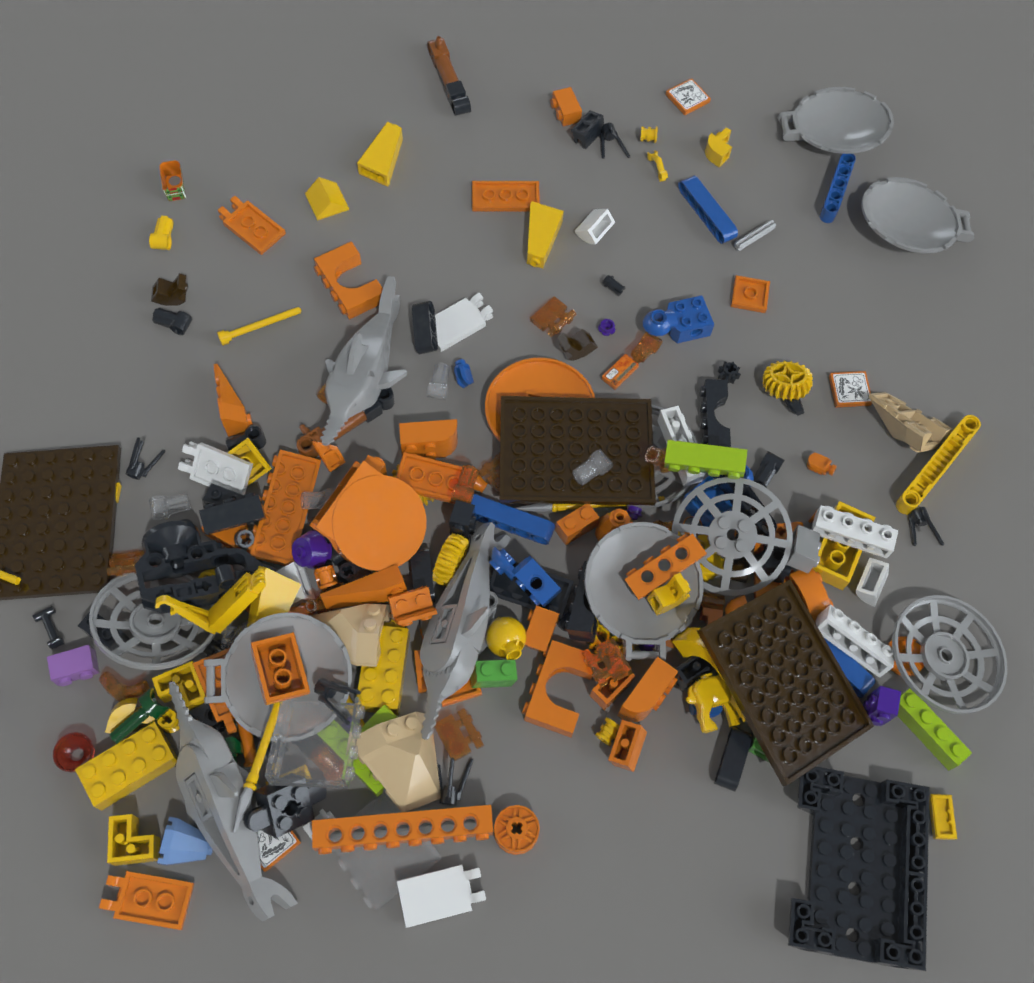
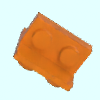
[388,586,438,626]

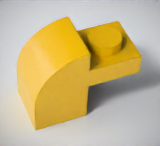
[705,127,732,167]
[647,573,691,616]
[105,698,155,737]

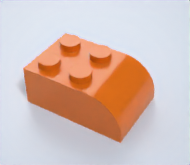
[399,419,458,460]
[251,632,310,705]
[617,656,678,722]

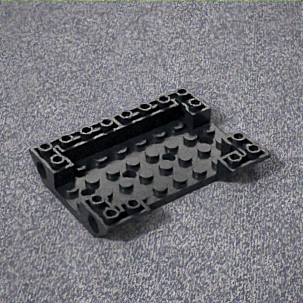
[788,766,930,971]

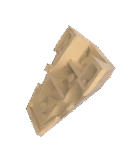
[869,392,954,453]
[310,604,391,667]
[351,712,441,812]

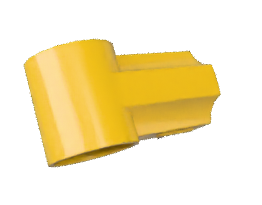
[149,216,174,250]

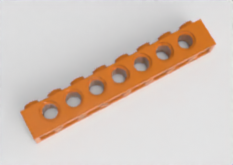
[312,805,493,854]

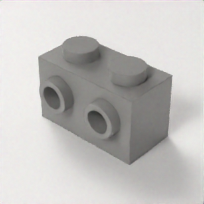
[786,525,821,573]

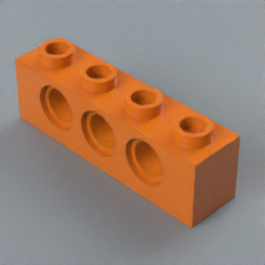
[625,533,707,601]

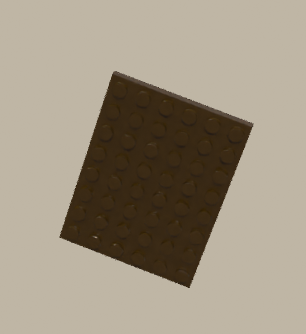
[499,396,656,506]
[0,445,121,600]
[697,580,874,786]

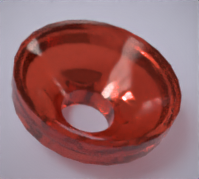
[53,732,95,773]

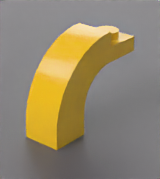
[672,627,725,682]

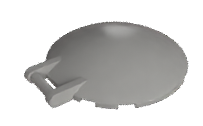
[778,87,894,154]
[861,177,974,253]
[584,522,703,661]
[204,613,352,742]

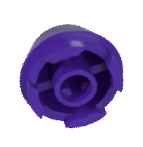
[292,530,332,570]

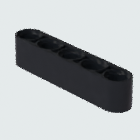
[713,475,777,536]

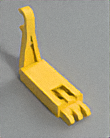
[155,568,266,634]

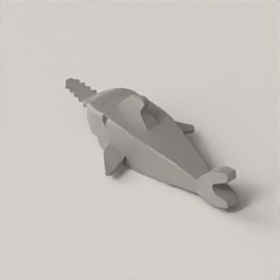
[320,276,407,446]
[420,522,511,740]
[169,682,298,922]

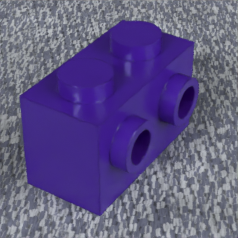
[863,686,901,726]

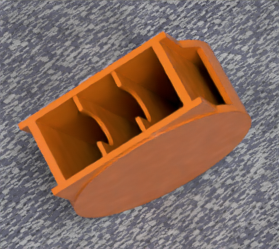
[309,460,427,571]

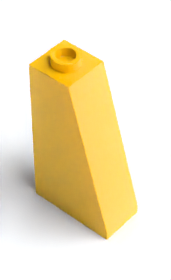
[357,122,403,187]
[527,201,564,269]
[247,566,301,627]

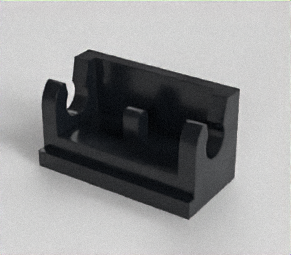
[571,110,604,149]

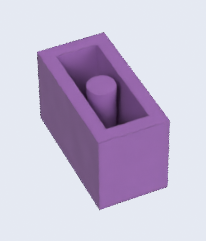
[47,645,100,686]

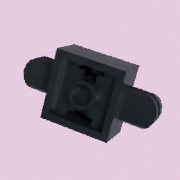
[243,774,327,838]

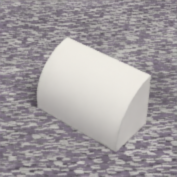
[574,209,615,244]
[856,558,889,607]
[276,562,316,607]

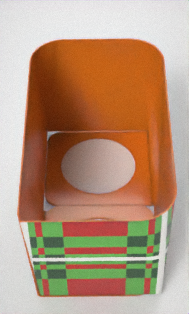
[159,160,186,201]

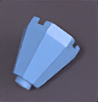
[157,817,213,866]

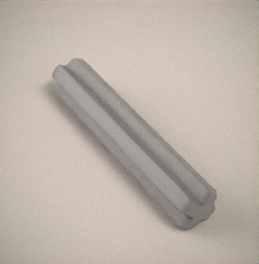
[734,220,776,251]

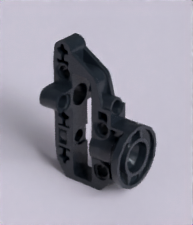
[135,520,276,613]

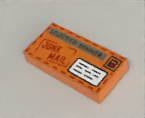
[602,354,639,390]

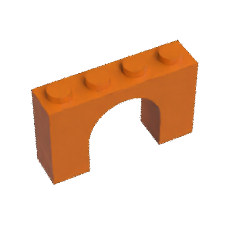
[314,241,383,320]
[522,640,599,738]

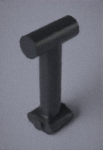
[32,606,65,649]

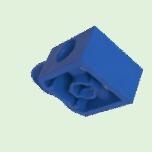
[642,295,714,344]
[682,466,754,527]
[489,546,561,607]

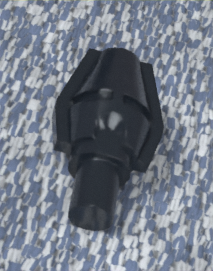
[785,398,805,416]

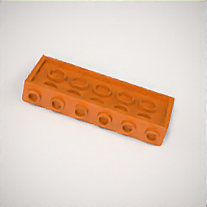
[247,449,321,566]

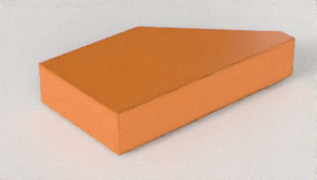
[311,441,346,472]
[414,650,427,693]

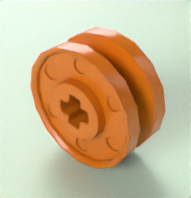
[494,805,540,855]

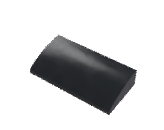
[490,562,574,619]

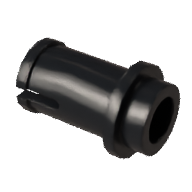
[602,275,625,296]

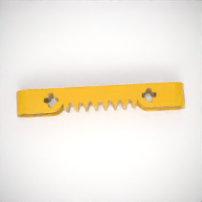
[896,415,981,515]

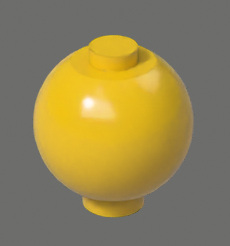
[486,617,526,660]

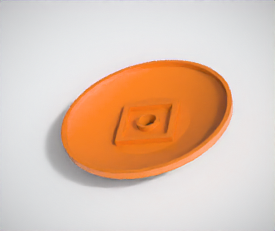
[485,358,595,442]

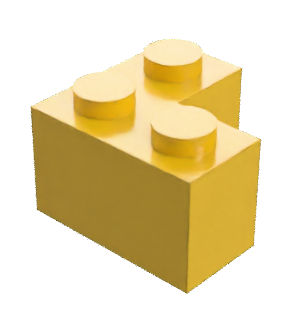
[152,661,206,710]
[107,814,161,866]

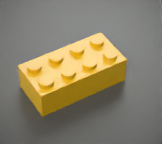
[813,501,876,591]
[355,626,410,715]
[75,722,178,811]

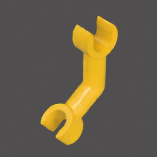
[647,150,668,182]

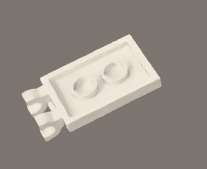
[435,293,493,352]
[178,441,253,495]
[397,865,486,928]

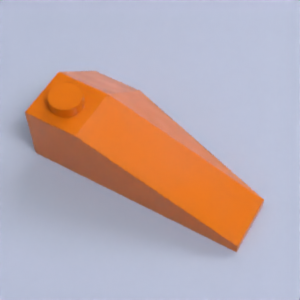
[213,364,253,437]
[320,564,407,609]

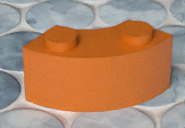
[789,568,834,623]

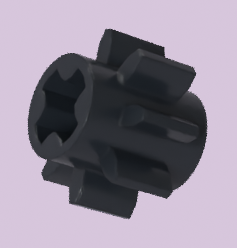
[717,361,741,384]

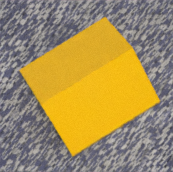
[305,177,349,221]
[228,438,272,486]

